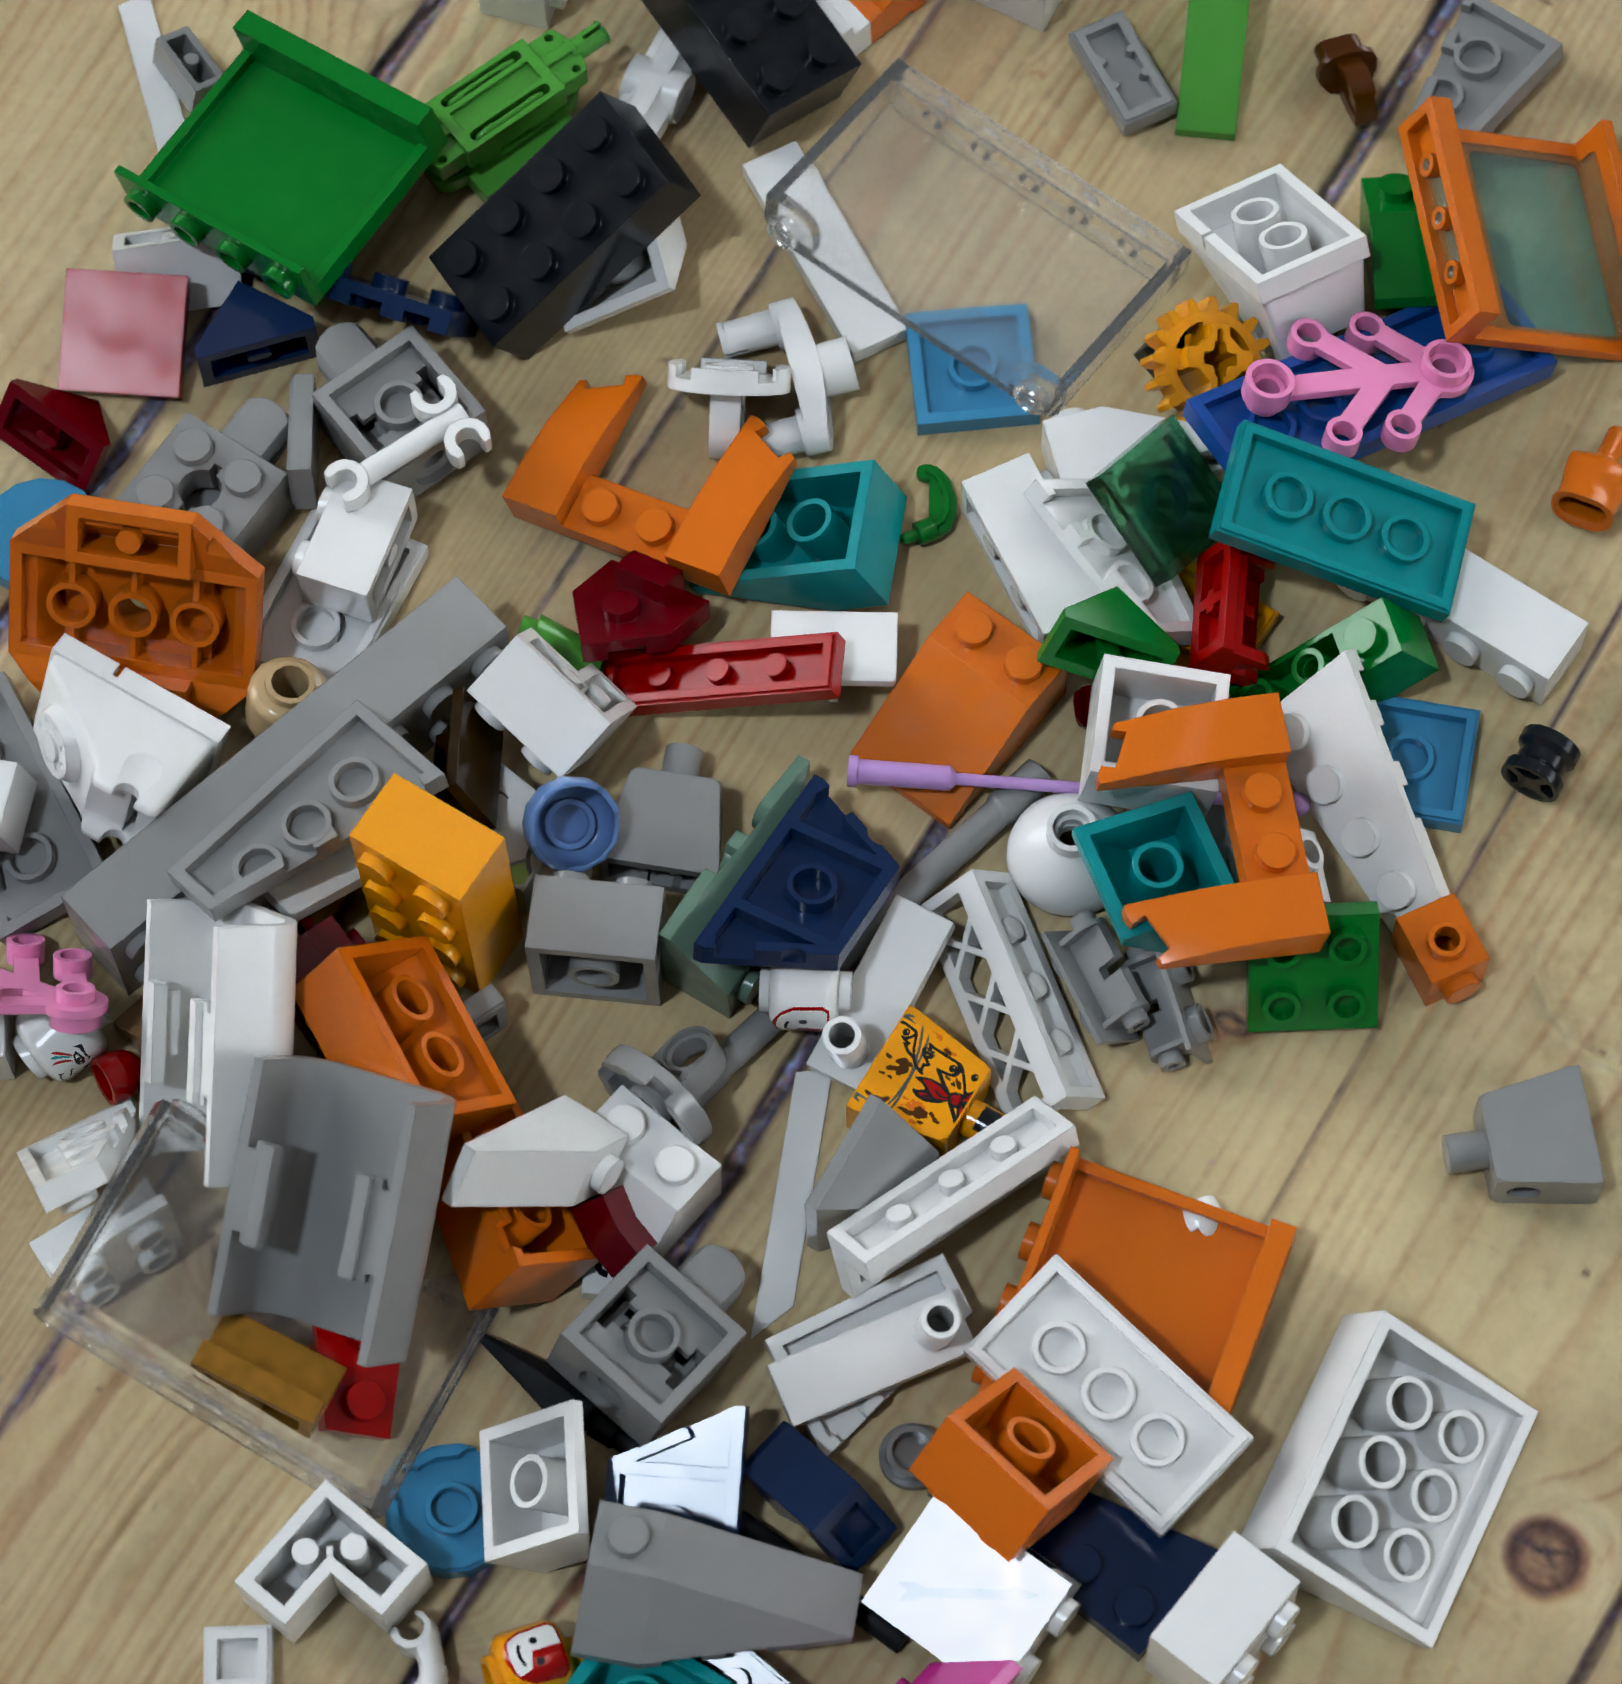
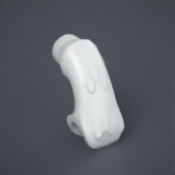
[390,1610,449,1684]

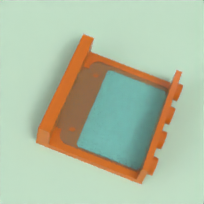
[1398,95,1622,361]

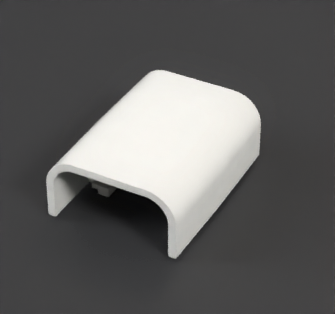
[138,898,297,1188]

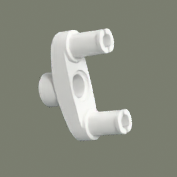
[716,297,860,457]

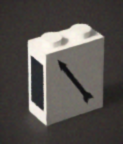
[861,1497,1082,1684]

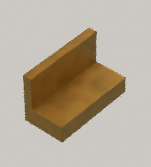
[189,1314,347,1441]

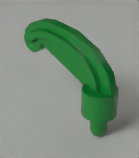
[900,464,956,546]

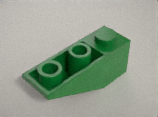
[1229,597,1439,702]

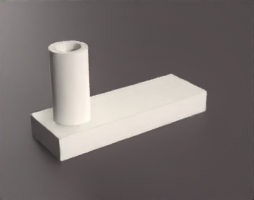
[806,894,956,1092]
[766,1288,973,1429]

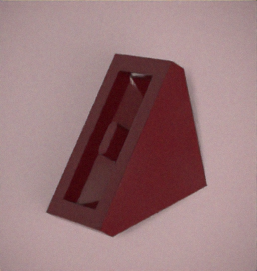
[0,378,111,495]

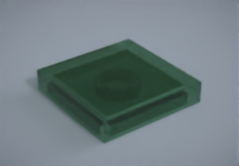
[1086,415,1222,587]

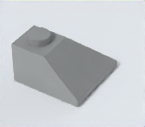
[805,1094,940,1252]

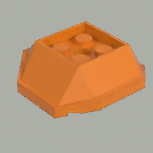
[8,493,265,718]

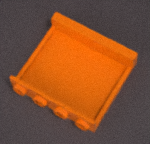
[971,1146,1297,1416]

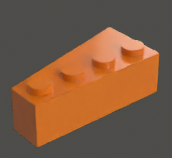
[436,1064,599,1311]

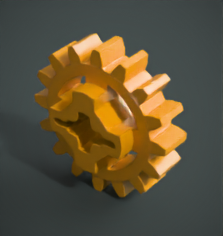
[1140,296,1270,421]

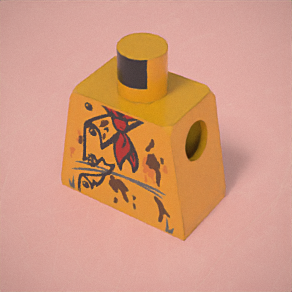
[846,1005,1005,1157]

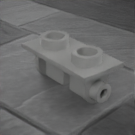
[1040,910,1150,1045]
[1122,947,1214,1072]

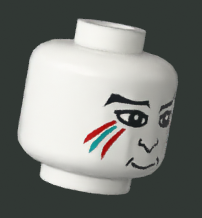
[11,986,111,1081]

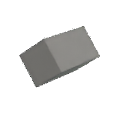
[153,26,223,113]

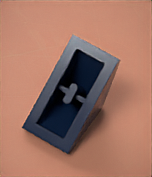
[194,281,318,387]

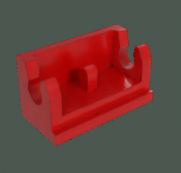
[1189,542,1276,687]

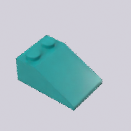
[690,459,907,611]

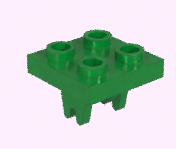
[1246,901,1380,1032]

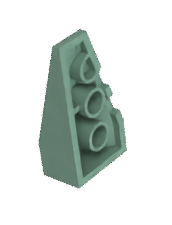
[659,755,810,1019]

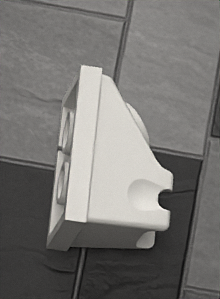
[1174,164,1370,361]
[33,633,231,845]

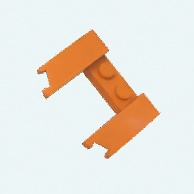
[502,374,797,597]
[1095,692,1331,970]

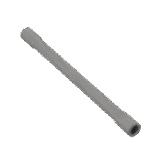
[692,759,1052,1107]

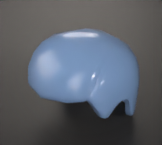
[522,776,619,872]

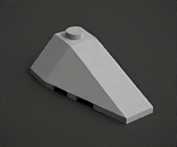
[570,1500,863,1669]

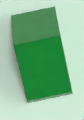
[1037,586,1180,680]

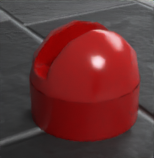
[91,1049,141,1105]

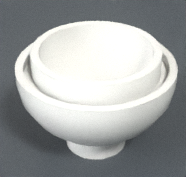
[1006,793,1119,916]

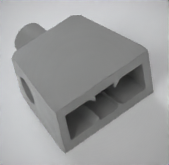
[598,743,722,894]
[1442,1065,1605,1204]

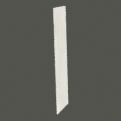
[118,0,184,152]
[750,1070,831,1340]

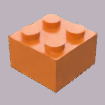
[909,1367,1114,1563]

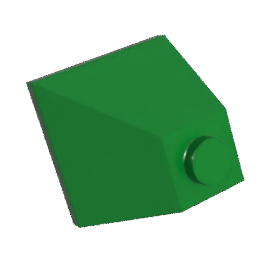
[1359,173,1438,310]

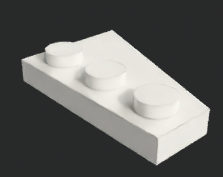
[1023,478,1194,645]
[764,1253,973,1457]

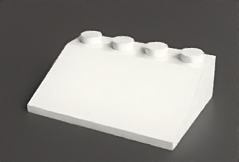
[1241,1310,1539,1648]

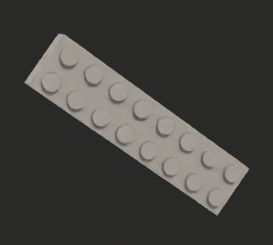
[61,575,509,996]

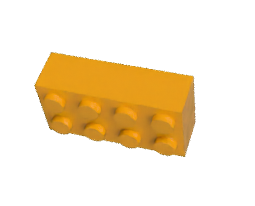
[349,773,523,994]

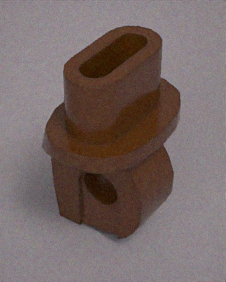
[1314,33,1378,126]

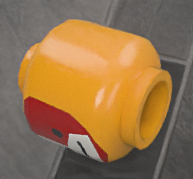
[481,1620,583,1684]

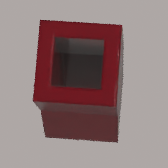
[571,1185,658,1278]

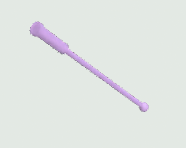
[847,755,1310,817]

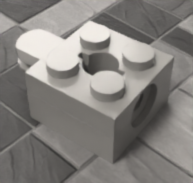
[312,322,489,498]
[116,398,295,558]
[546,1244,747,1446]

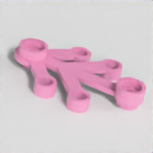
[1241,311,1474,458]
[0,933,108,1034]

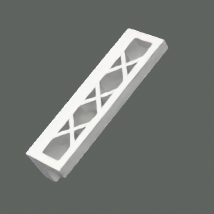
[920,869,1106,1115]
[827,1096,1079,1299]

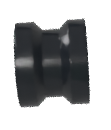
[1501,724,1581,802]

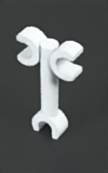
[324,374,493,513]

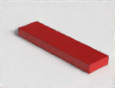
[604,632,846,716]

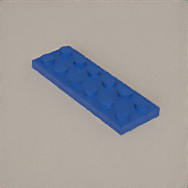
[1182,288,1558,471]

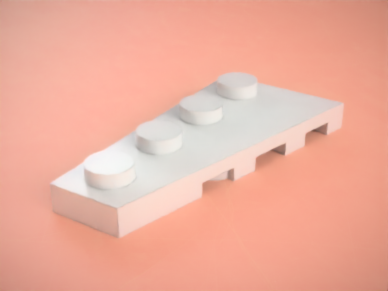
[1281,649,1450,933]

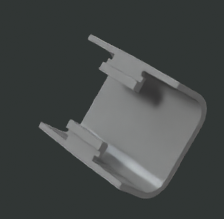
[207,1055,456,1367]

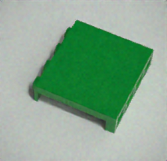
[114,10,448,307]

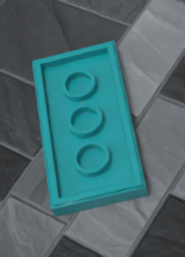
[1208,419,1476,622]

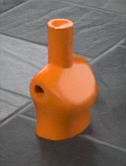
[1551,426,1622,532]

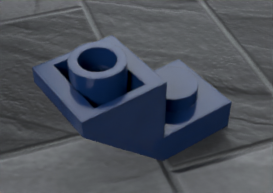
[744,1421,898,1572]

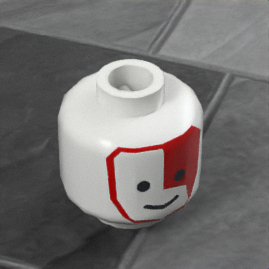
[759,966,853,1032]

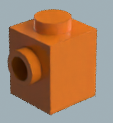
[1390,893,1490,1007]

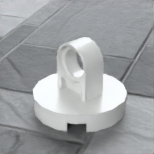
[667,358,791,459]

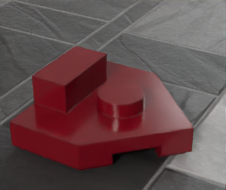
[572,550,711,663]

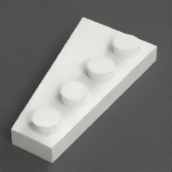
[16,1095,139,1215]

